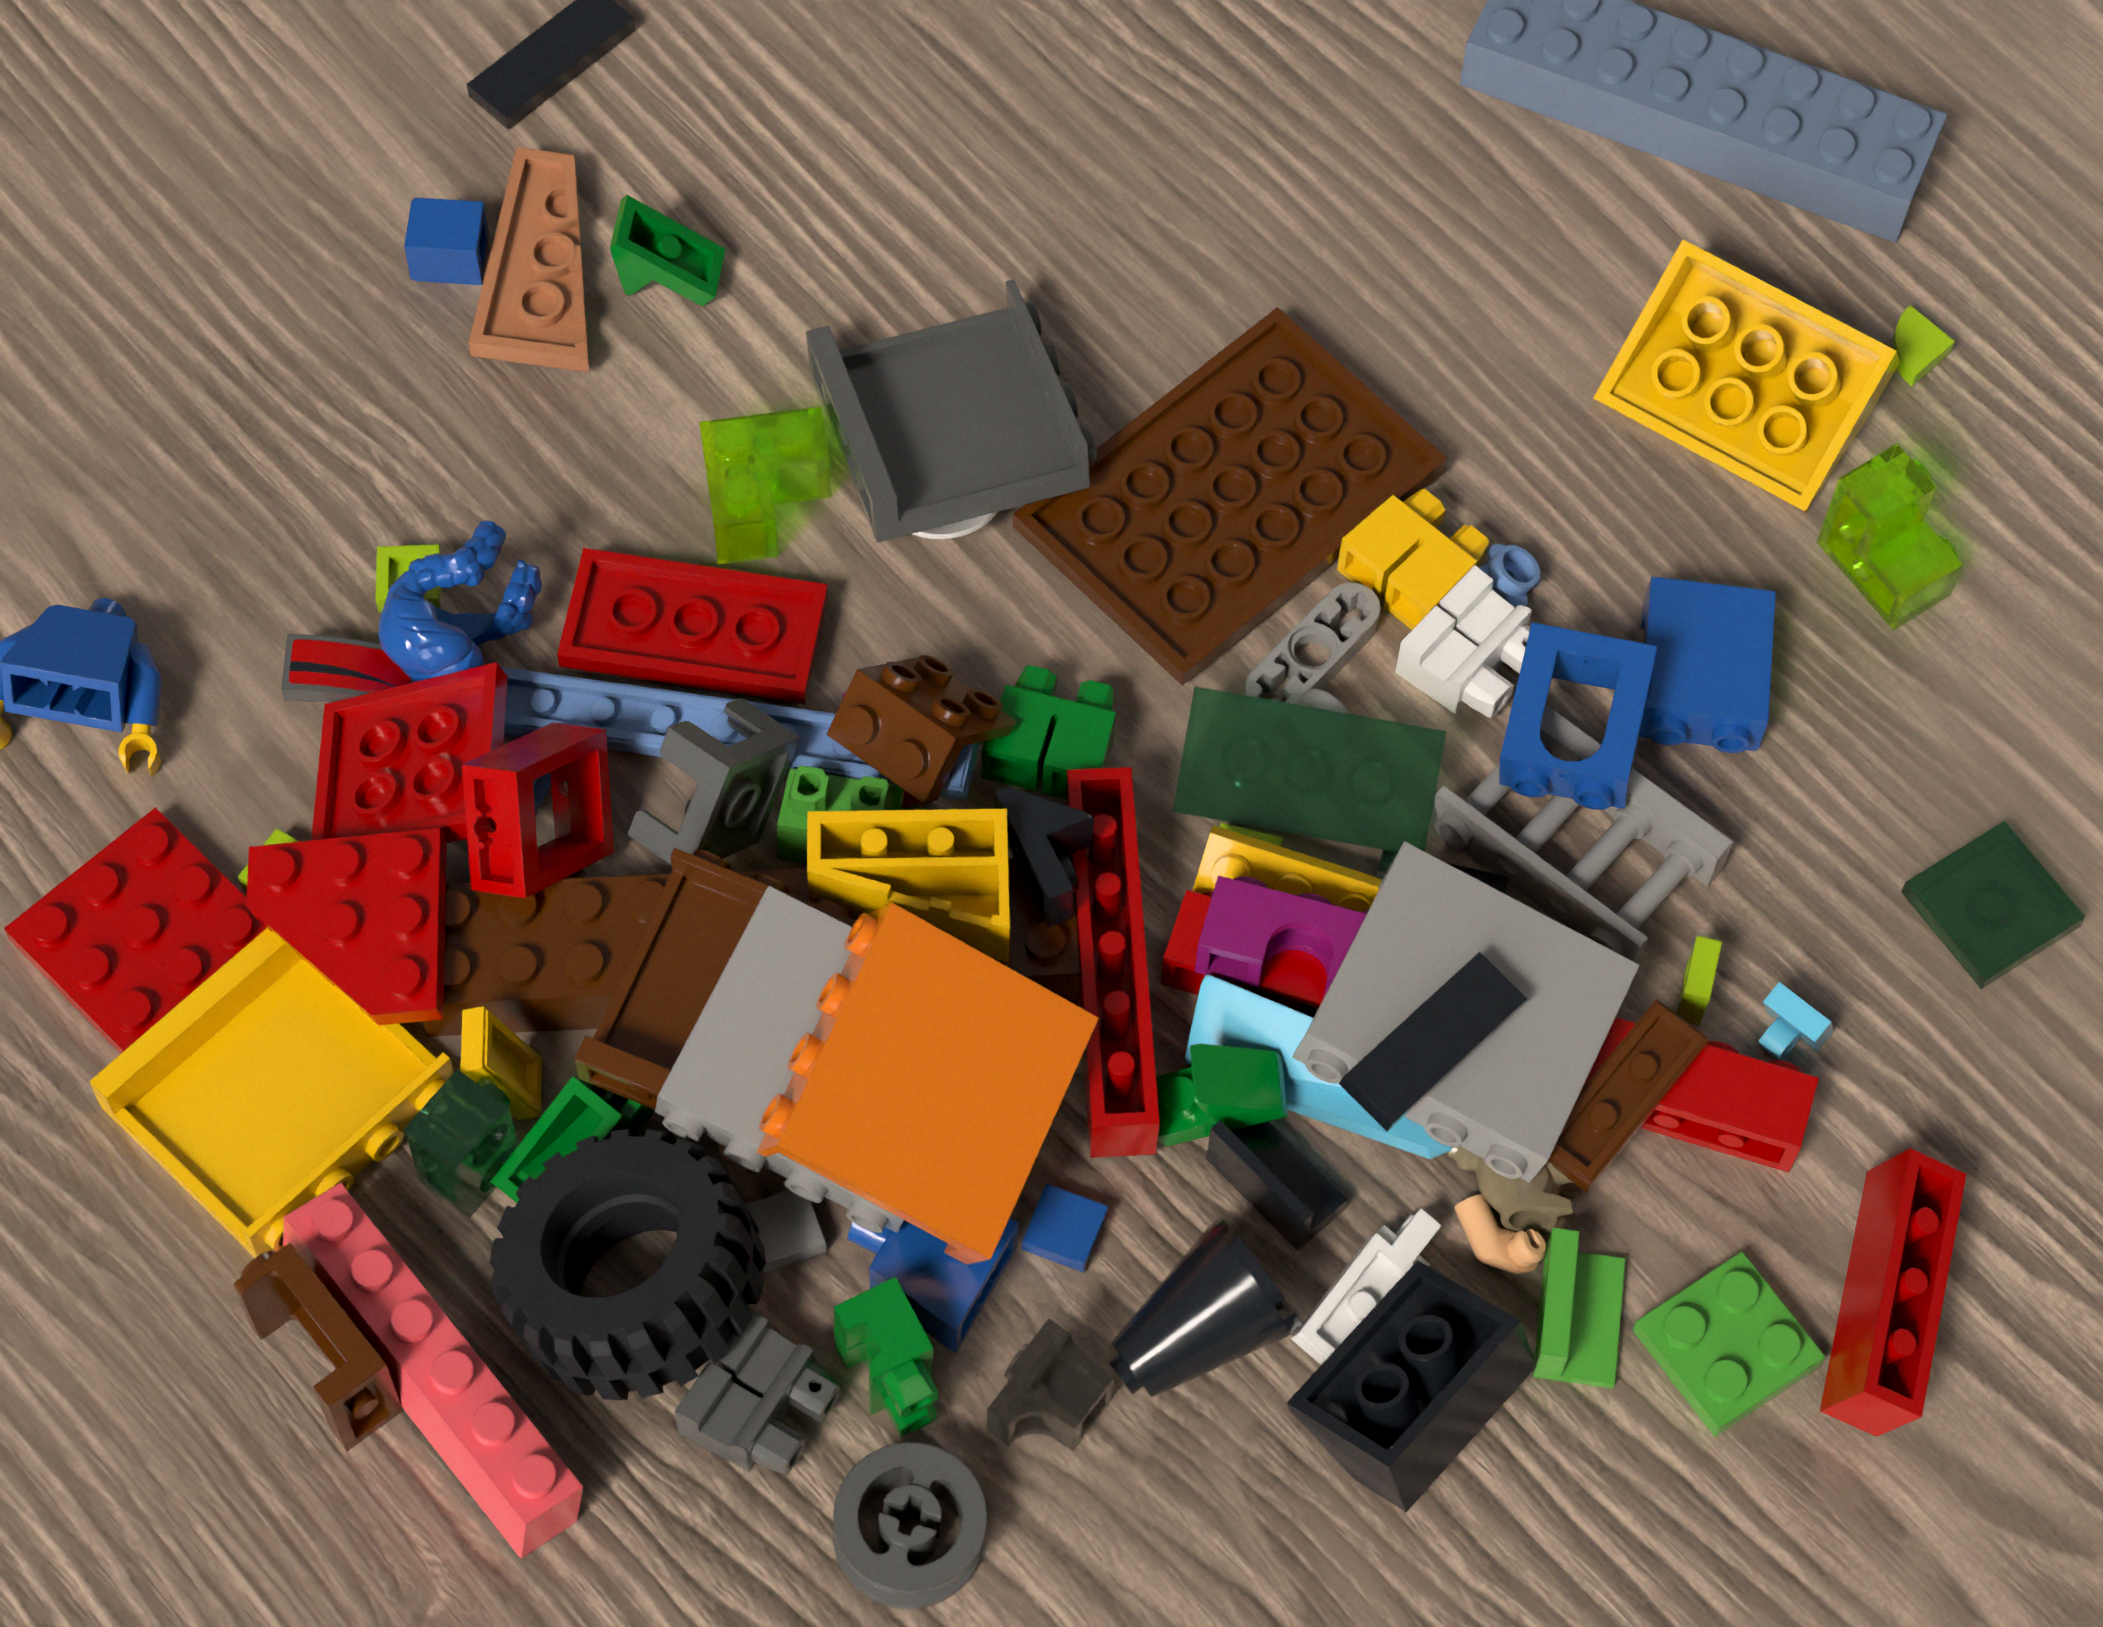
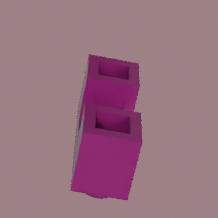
[1194,875,1368,998]

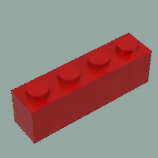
[1819,1148,1967,1437]

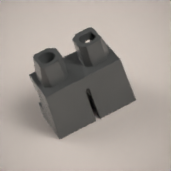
[674,1307,840,1476]

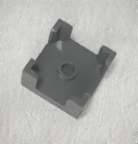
[627,698,801,864]

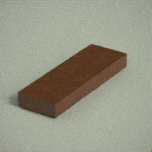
[1547,999,1710,1193]

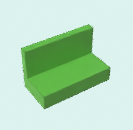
[1532,1228,1625,1388]

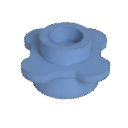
[1479,544,1540,607]

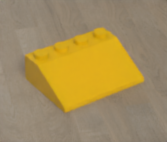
[1593,240,1900,513]

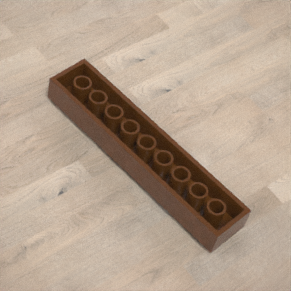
[423,855,1080,1037]

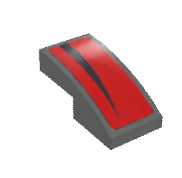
[281,634,414,702]

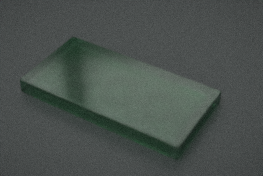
[1172,686,1447,852]

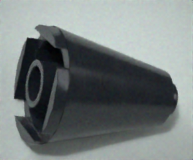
[1108,1217,1302,1398]

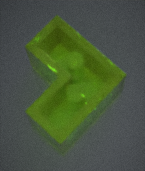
[699,407,831,564]
[1816,443,1963,631]

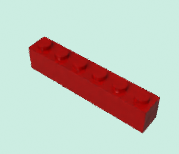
[1065,767,1160,1158]

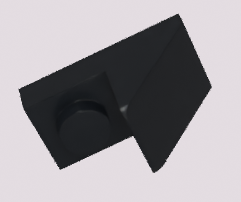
[995,786,1094,928]

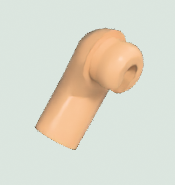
[1454,1194,1547,1274]

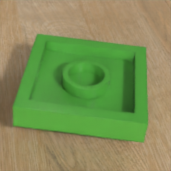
[1632,1252,1826,1437]

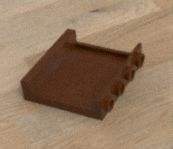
[574,848,856,1110]

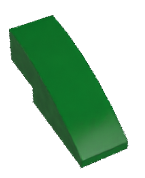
[490,1076,655,1203]

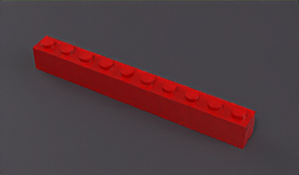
[1161,890,1819,1173]

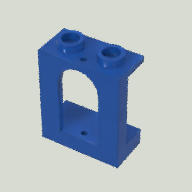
[1499,622,1658,810]

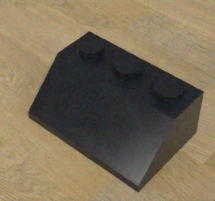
[1287,1260,1536,1513]

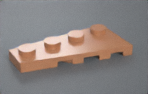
[469,147,589,372]

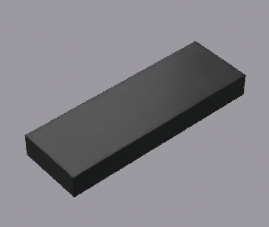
[467,0,635,129]
[1339,952,1527,1132]

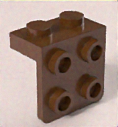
[826,655,1016,804]

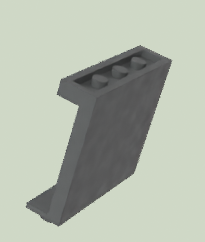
[806,279,1097,543]

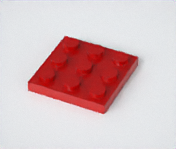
[311,662,508,843]
[4,807,267,1054]

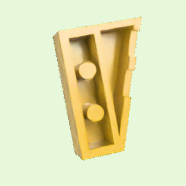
[807,809,1010,963]

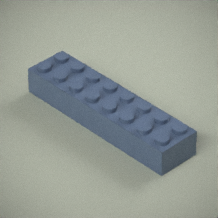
[1459,0,1947,243]

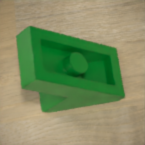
[610,195,726,306]
[1156,1043,1288,1147]

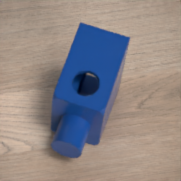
[847,1218,1018,1353]

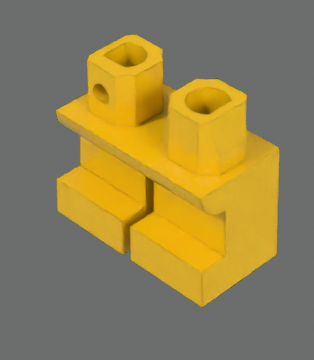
[1337,488,1489,630]

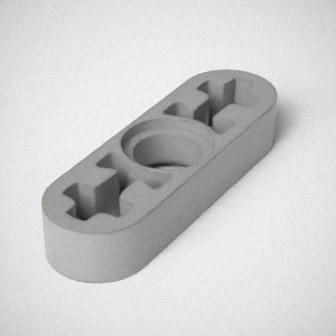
[1243,583,1380,728]

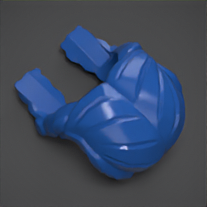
[378,521,542,682]

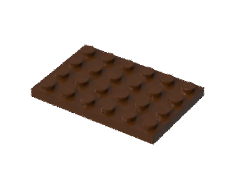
[1013,307,1448,686]

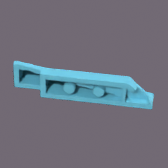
[1185,975,1452,1159]

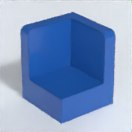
[404,198,489,285]

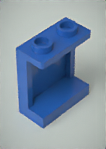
[1639,576,1776,753]

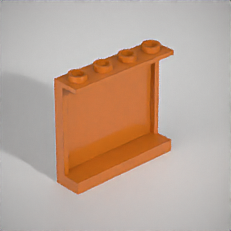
[757,903,1099,1265]

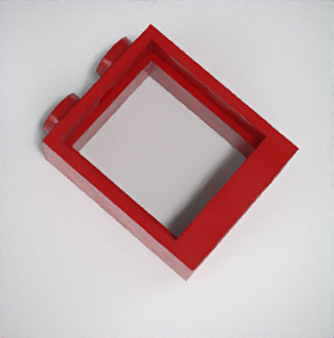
[462,722,614,898]

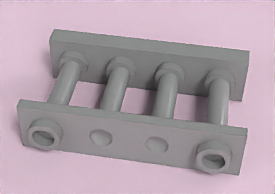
[1429,705,1733,964]

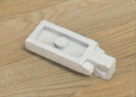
[1290,1208,1441,1365]

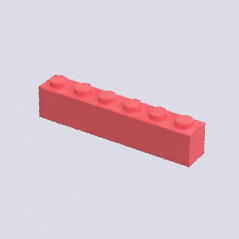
[283,1183,583,1559]

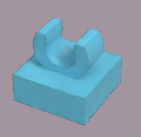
[1758,982,1834,1061]

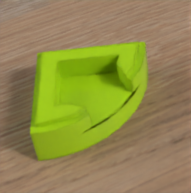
[1893,305,1955,387]

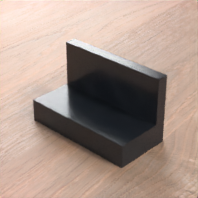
[1206,1120,1348,1251]

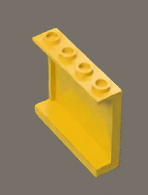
[89,928,457,1257]

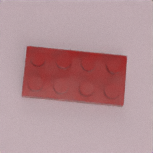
[557,548,828,704]

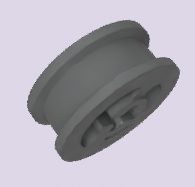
[833,1443,987,1609]

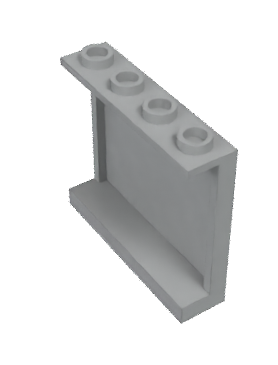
[1292,841,1640,1183]
[655,886,904,1233]

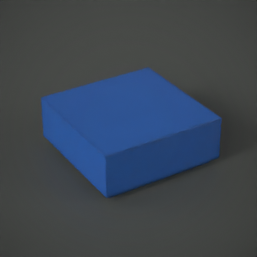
[1022,1183,1108,1273]

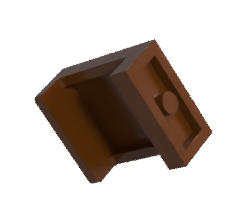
[233,1243,403,1452]

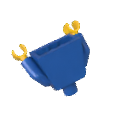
[0,598,162,776]

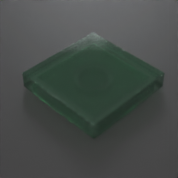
[1901,821,2085,989]

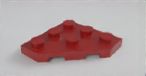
[246,828,447,1026]

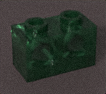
[404,1069,518,1218]

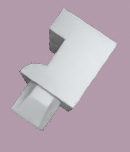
[1395,565,1532,719]

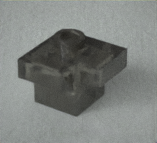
[987,1319,1115,1452]

